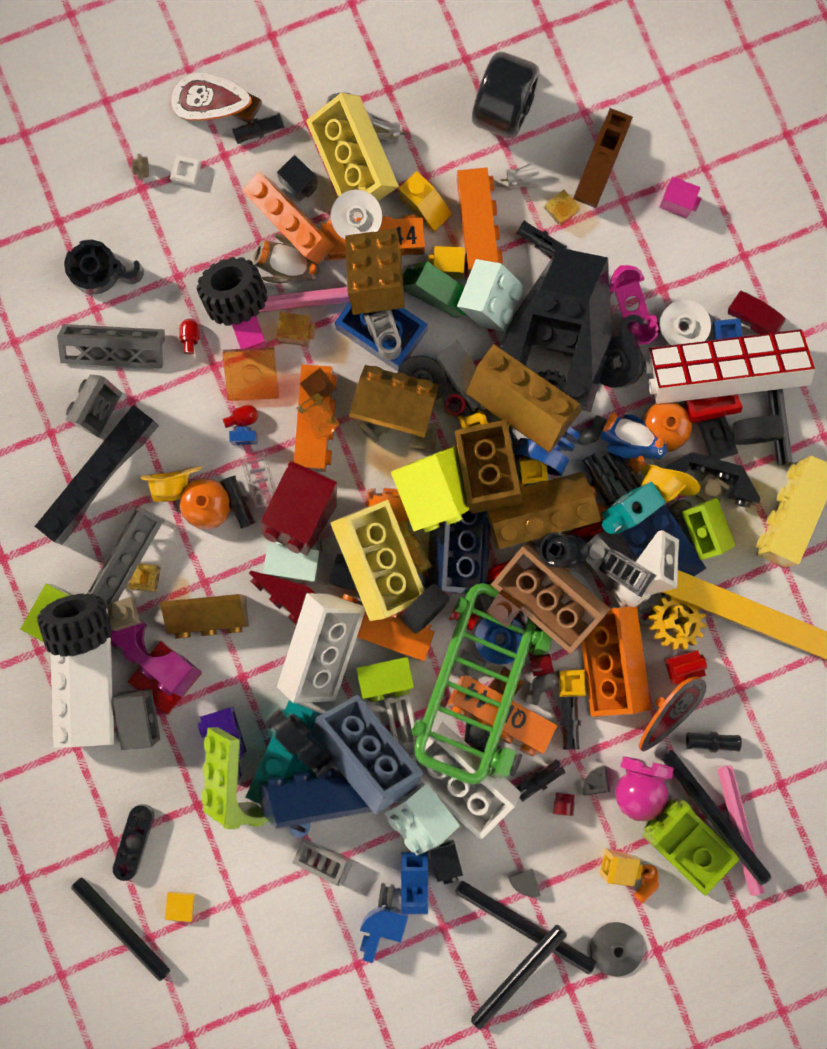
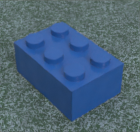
[334,301,428,372]

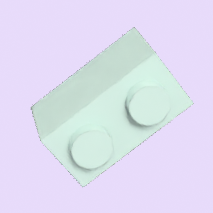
[263,542,321,583]

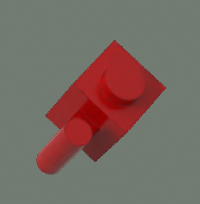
[664,650,707,684]

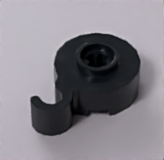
[64,239,144,295]
[600,315,648,389]
[264,707,336,779]

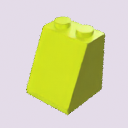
[391,446,469,532]

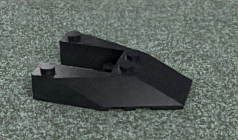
[499,247,612,412]

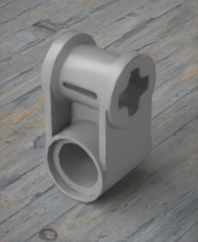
[364,310,402,360]

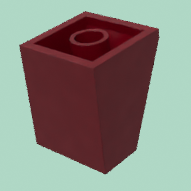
[260,460,337,556]

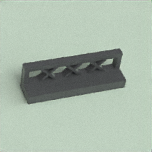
[57,324,165,369]
[87,506,164,609]

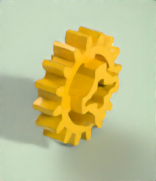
[648,595,707,650]

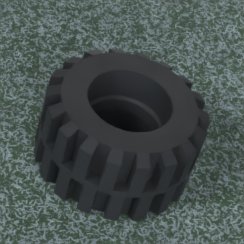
[197,257,268,326]
[37,593,112,657]

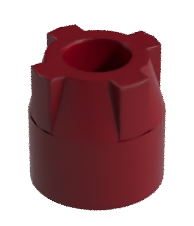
[444,394,465,418]
[529,653,554,676]
[553,792,575,816]

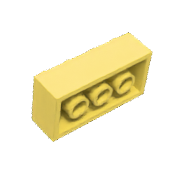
[306,93,399,212]
[756,456,827,568]
[330,500,424,621]

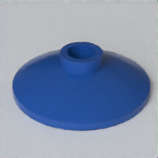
[475,617,525,665]

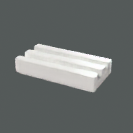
[384,694,417,749]

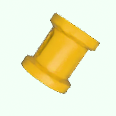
[458,410,488,429]

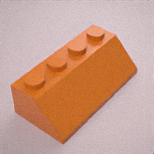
[581,606,651,717]

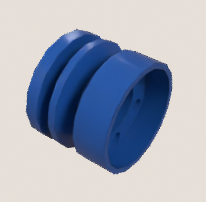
[514,427,580,476]

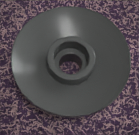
[398,355,448,401]
[590,922,643,977]

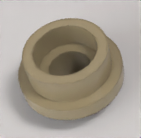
[132,154,149,180]

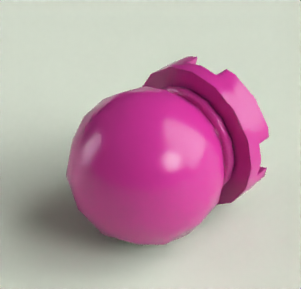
[615,756,674,822]

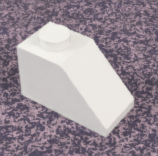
[635,530,679,595]

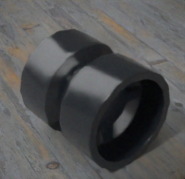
[540,533,588,568]

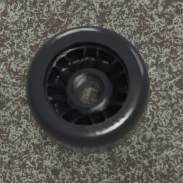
[472,52,540,138]

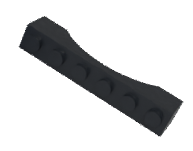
[34,405,159,545]

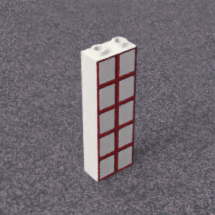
[644,329,815,404]

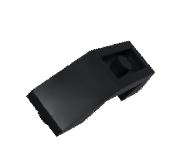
[664,452,761,508]

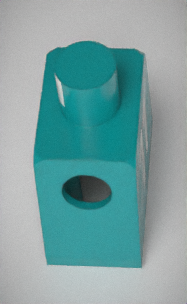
[602,481,666,534]

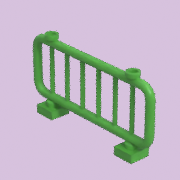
[412,583,552,784]

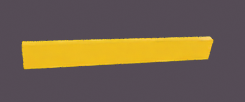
[661,570,827,660]

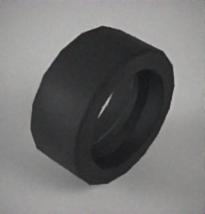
[733,416,785,445]
[401,584,450,634]

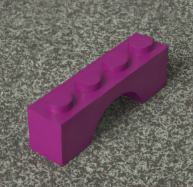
[108,617,202,696]

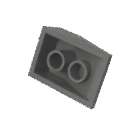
[65,374,122,438]

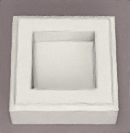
[170,155,202,187]

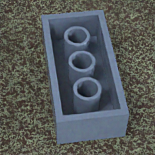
[310,695,424,815]

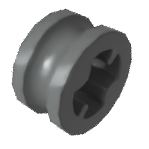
[637,602,656,625]
[378,883,394,909]

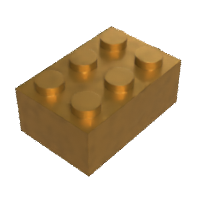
[345,228,405,315]
[454,420,523,514]

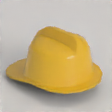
[641,465,700,504]
[140,466,203,502]

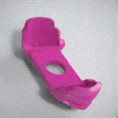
[610,265,659,345]

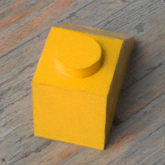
[399,171,452,233]
[599,848,642,886]

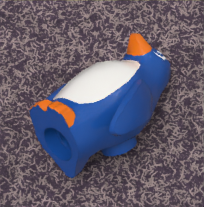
[601,412,667,460]

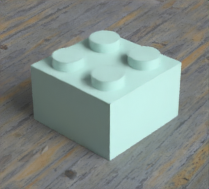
[457,259,524,332]
[384,783,460,855]

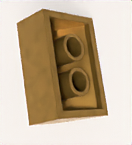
[349,365,439,437]
[160,594,249,639]

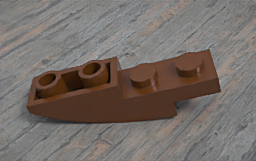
[573,108,633,208]

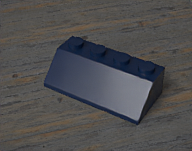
[426,509,490,595]
[259,768,373,829]

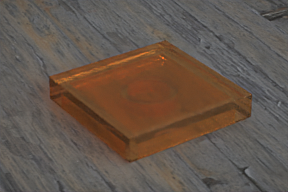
[222,347,279,401]

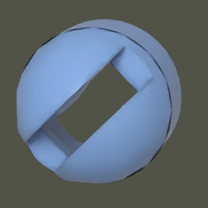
[289,823,310,838]

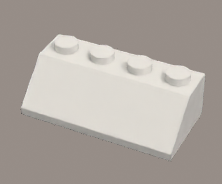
[277,593,366,703]
[50,638,114,747]

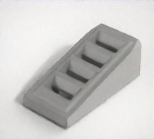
[292,838,353,886]

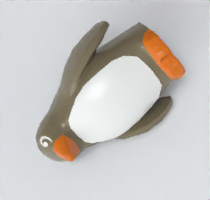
[253,233,319,284]

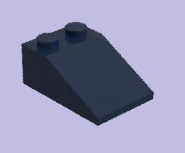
[620,504,707,596]

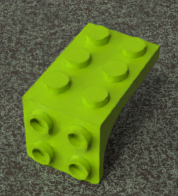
[201,727,269,829]
[642,797,740,896]

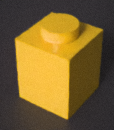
[429,246,465,280]

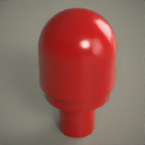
[179,319,200,355]
[222,405,258,428]

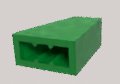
[403,262,467,317]

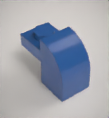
[401,852,428,914]
[359,906,408,963]

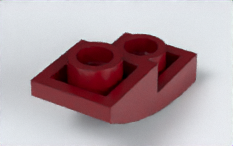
[728,290,786,334]

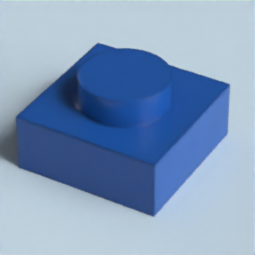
[713,318,742,340]
[229,427,258,445]

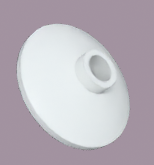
[331,189,382,239]
[660,299,711,345]

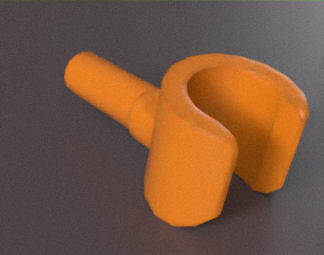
[628,456,647,475]

